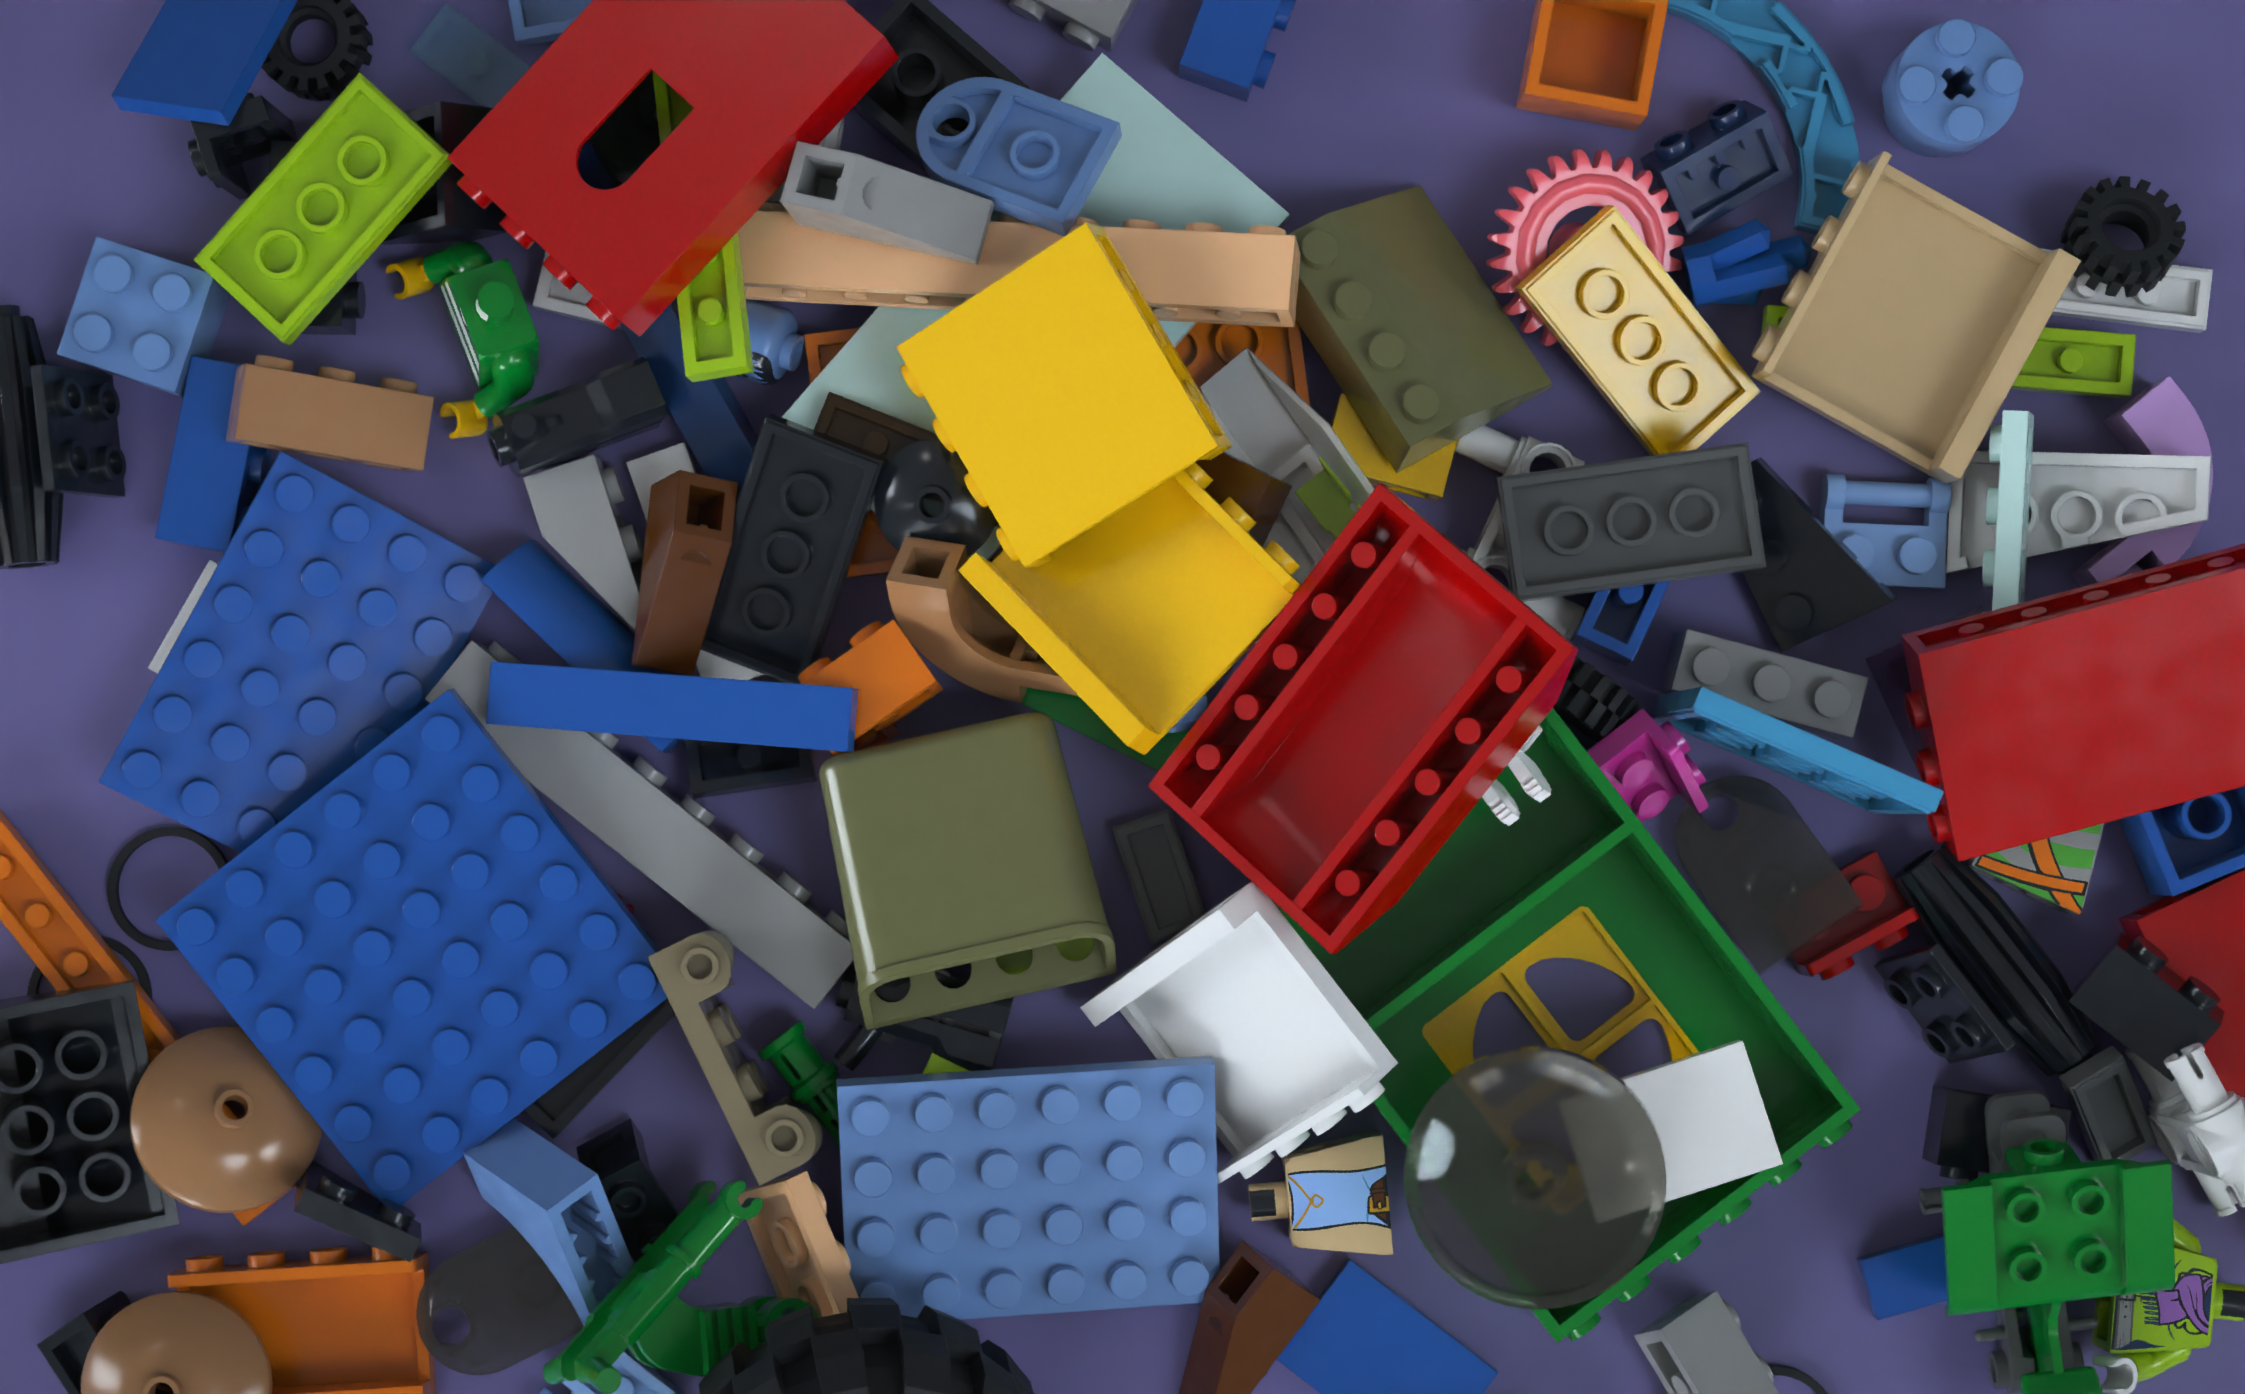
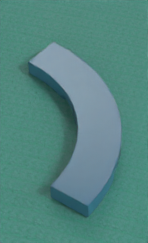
[1666,0,1860,234]

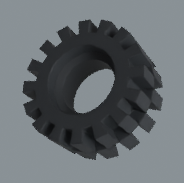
[261,0,373,101]
[2060,176,2186,297]
[1553,656,1643,742]

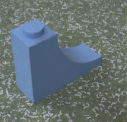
[463,1118,634,1326]

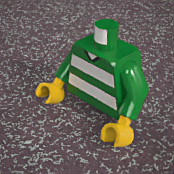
[385,241,539,439]

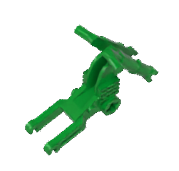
[542,1180,819,1394]

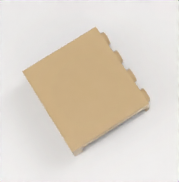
[1751,151,2081,484]

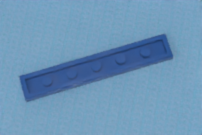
[486,661,859,752]

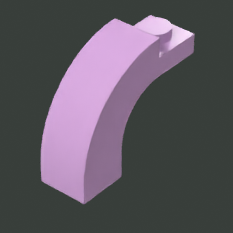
[2071,376,2213,587]

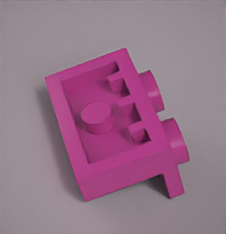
[1587,708,1709,822]

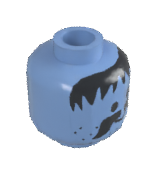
[734,300,805,385]

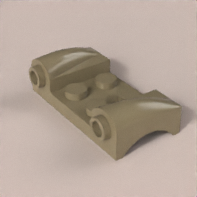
[648,930,823,1186]

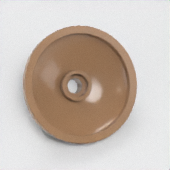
[130,1026,322,1213]
[81,1291,273,1394]

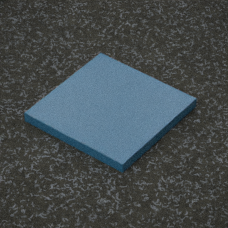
[1651,687,1944,814]

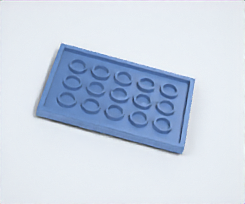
[836,1056,1220,1320]

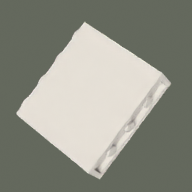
[1080,881,1398,1184]

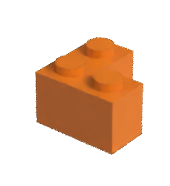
[798,619,944,756]

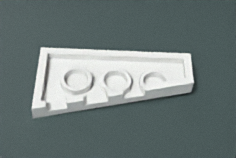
[1946,450,2212,574]

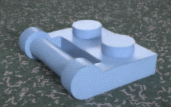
[1819,473,1951,590]

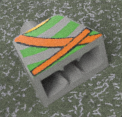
[1963,823,2105,915]

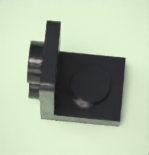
[576,1118,679,1262]

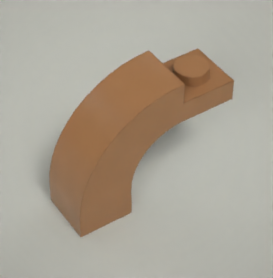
[886,536,1078,703]

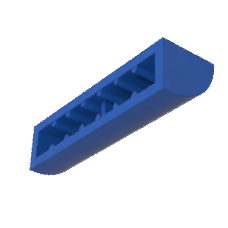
[481,540,684,753]

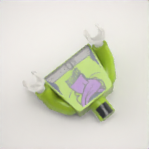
[2092,1218,2245,1394]

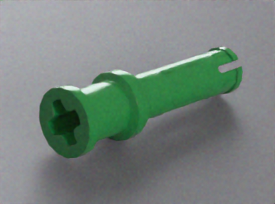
[757,1020,840,1147]

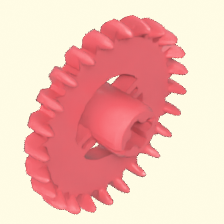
[1486,149,1684,351]

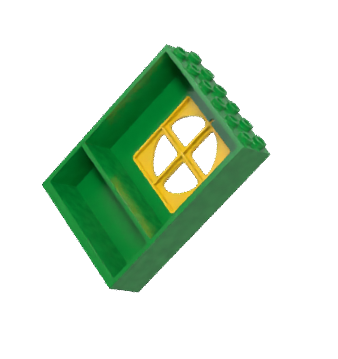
[1271,708,1861,1343]

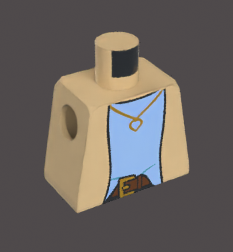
[1248,1129,1393,1255]

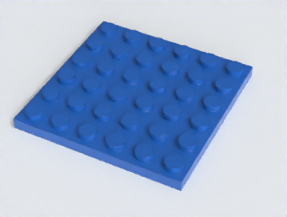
[155,688,667,1206]

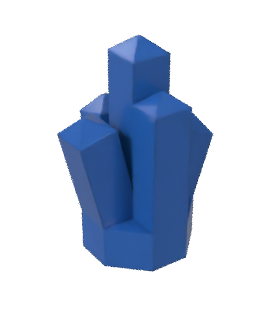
[1680,219,1812,309]

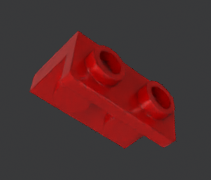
[1764,851,1920,981]

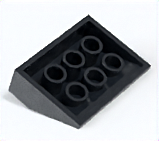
[0,980,180,1264]

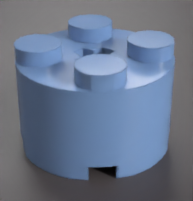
[1881,19,2024,158]

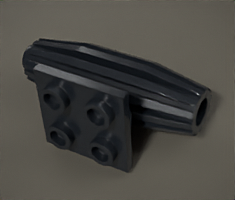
[0,305,126,569]
[1874,842,2098,1077]

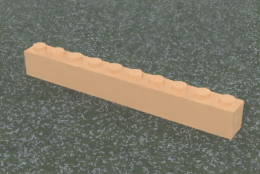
[738,202,1301,327]

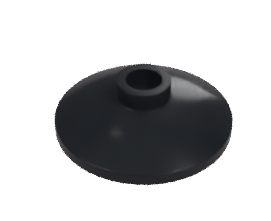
[874,439,997,557]

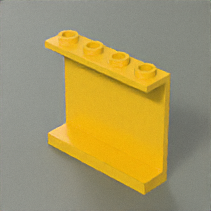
[896,223,1232,567]
[958,462,1301,755]

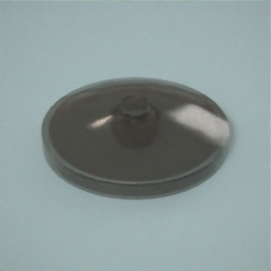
[1404,1046,1667,1309]

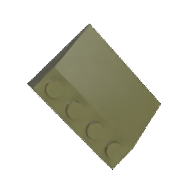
[1287,185,1553,473]

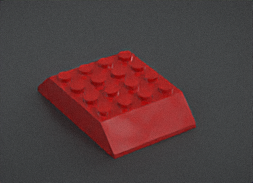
[1148,483,1579,954]

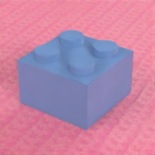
[57,236,231,397]

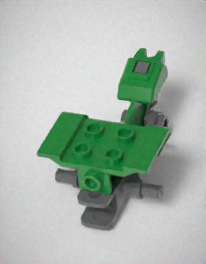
[1919,1090,2175,1394]

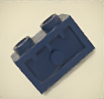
[1640,100,1794,235]

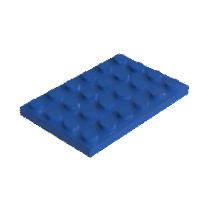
[99,450,496,853]

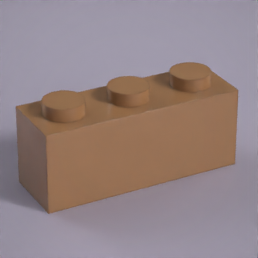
[226,355,434,473]

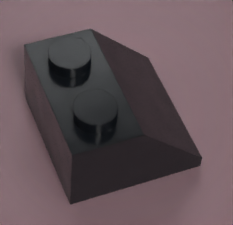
[381,101,507,245]

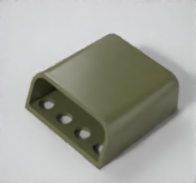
[819,712,1117,1031]

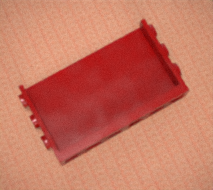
[1901,543,2245,862]

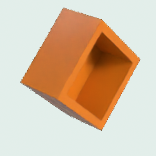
[1516,0,1669,131]

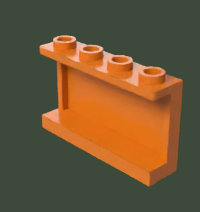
[167,1246,436,1394]

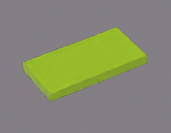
[194,72,452,345]

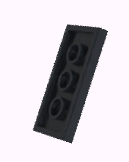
[701,413,887,684]

